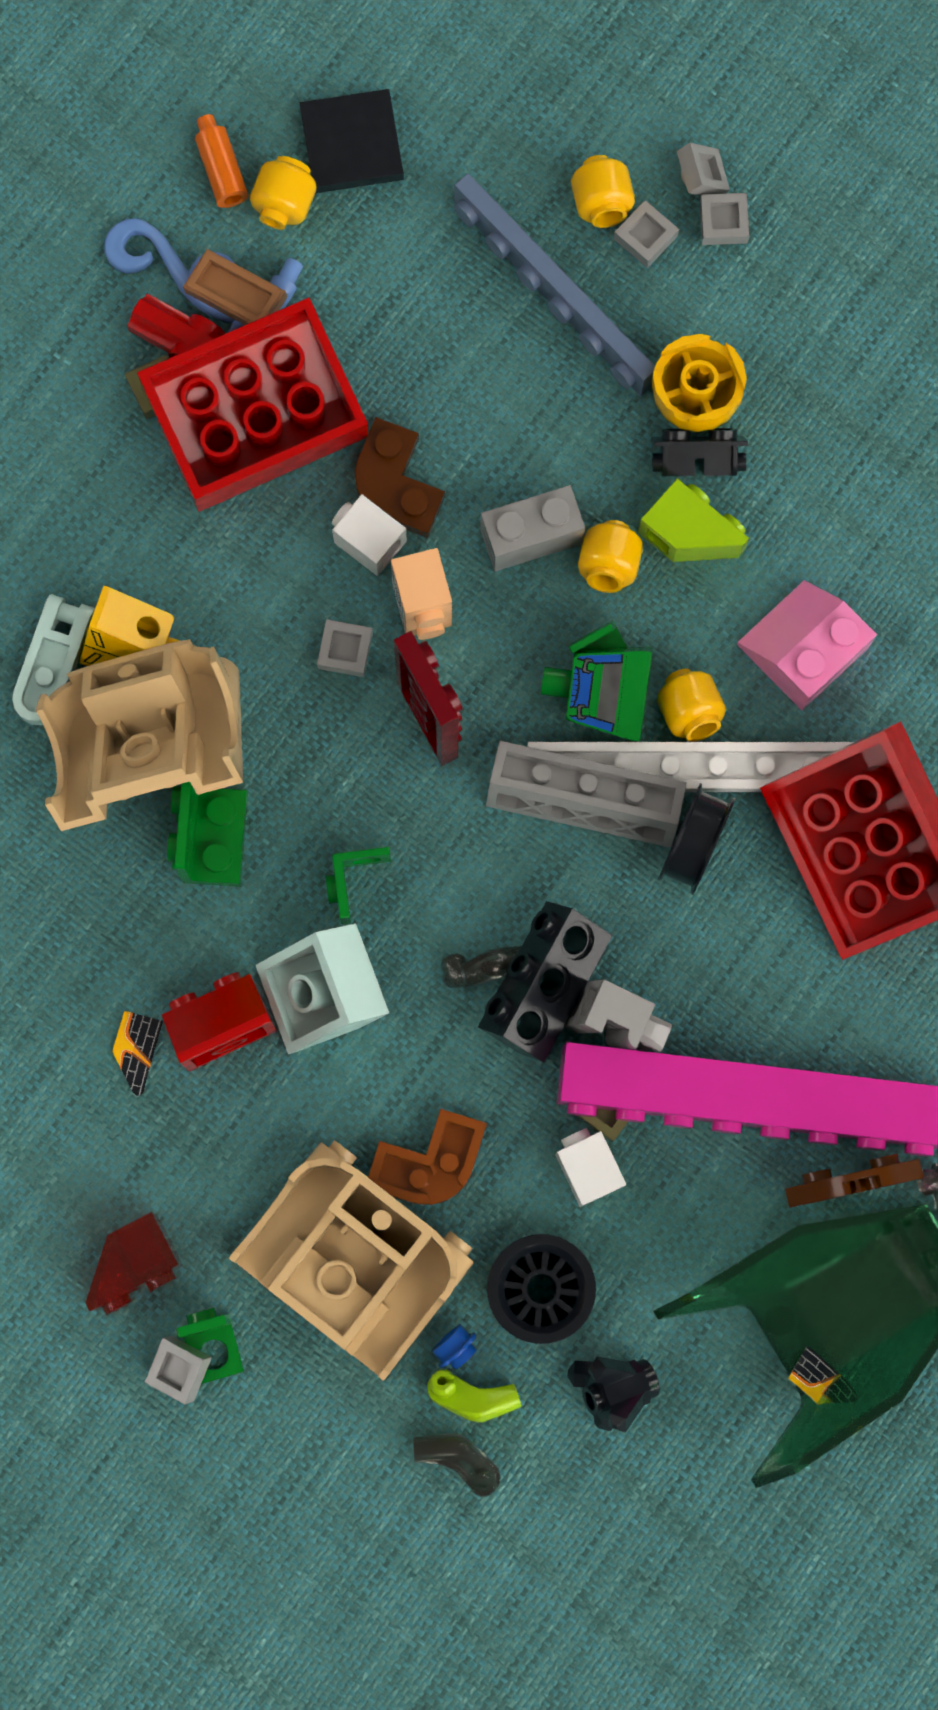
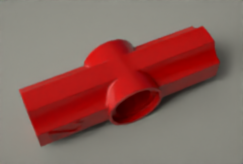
[127,293,226,358]

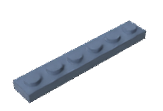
[454,174,655,396]

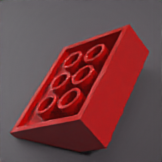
[137,298,368,512]
[760,721,938,960]

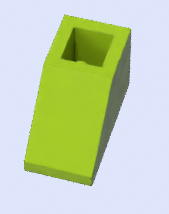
[638,478,749,562]

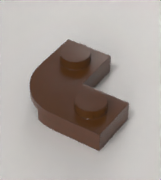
[355,417,445,538]
[785,1153,924,1208]

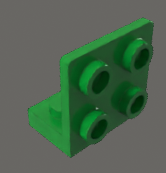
[167,782,248,887]

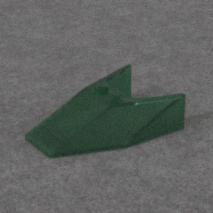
[653,1204,938,1488]

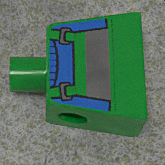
[541,647,653,742]

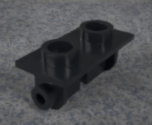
[651,428,748,477]

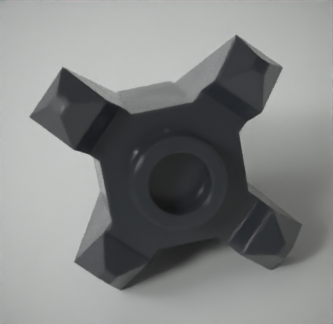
[567,1356,660,1433]

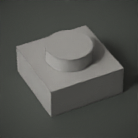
[677,143,730,196]
[699,193,749,245]
[613,200,679,268]
[317,619,373,677]
[145,1335,212,1405]

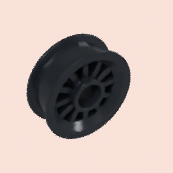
[658,783,736,895]
[487,1234,596,1344]

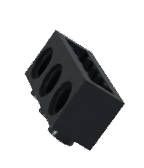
[478,901,612,1063]

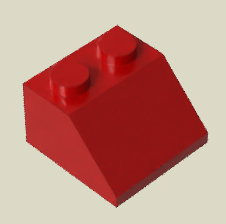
[161,972,277,1072]

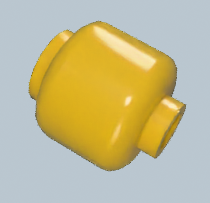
[571,155,635,228]
[250,156,317,230]
[578,520,643,593]
[657,669,726,742]

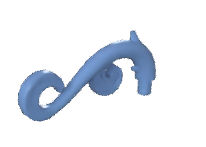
[104,218,303,332]

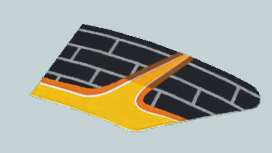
[112,1011,163,1096]
[788,1346,858,1406]

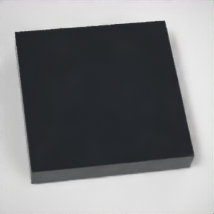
[299,89,404,194]

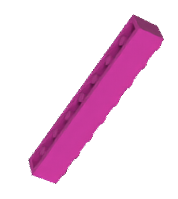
[556,1042,938,1156]

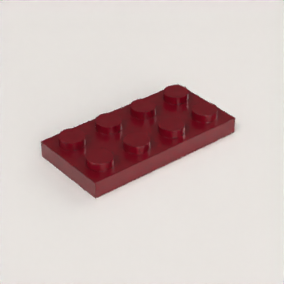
[393,631,463,766]

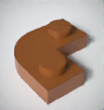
[368,1109,487,1205]

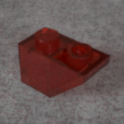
[85,1212,183,1316]

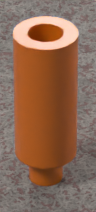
[195,114,249,208]

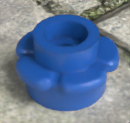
[432,1324,477,1370]

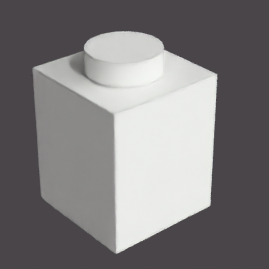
[332,494,407,576]
[555,1128,627,1207]

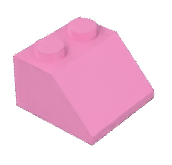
[737,580,877,710]

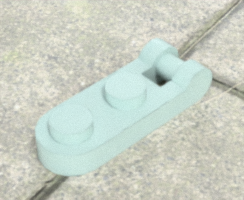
[12,594,95,725]

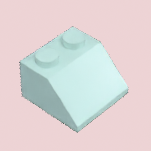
[256,924,389,1054]

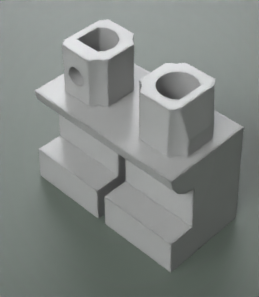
[564,979,672,1052]

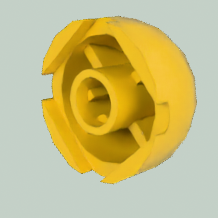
[652,334,747,432]

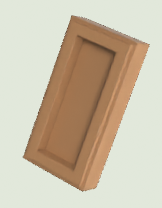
[183,249,287,325]

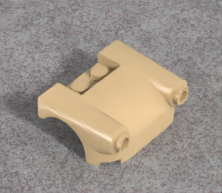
[36,639,243,831]
[229,1140,474,1381]

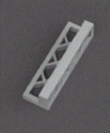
[486,741,687,848]

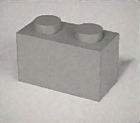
[480,485,586,572]

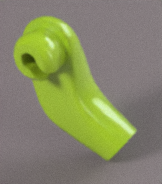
[427,1370,522,1423]

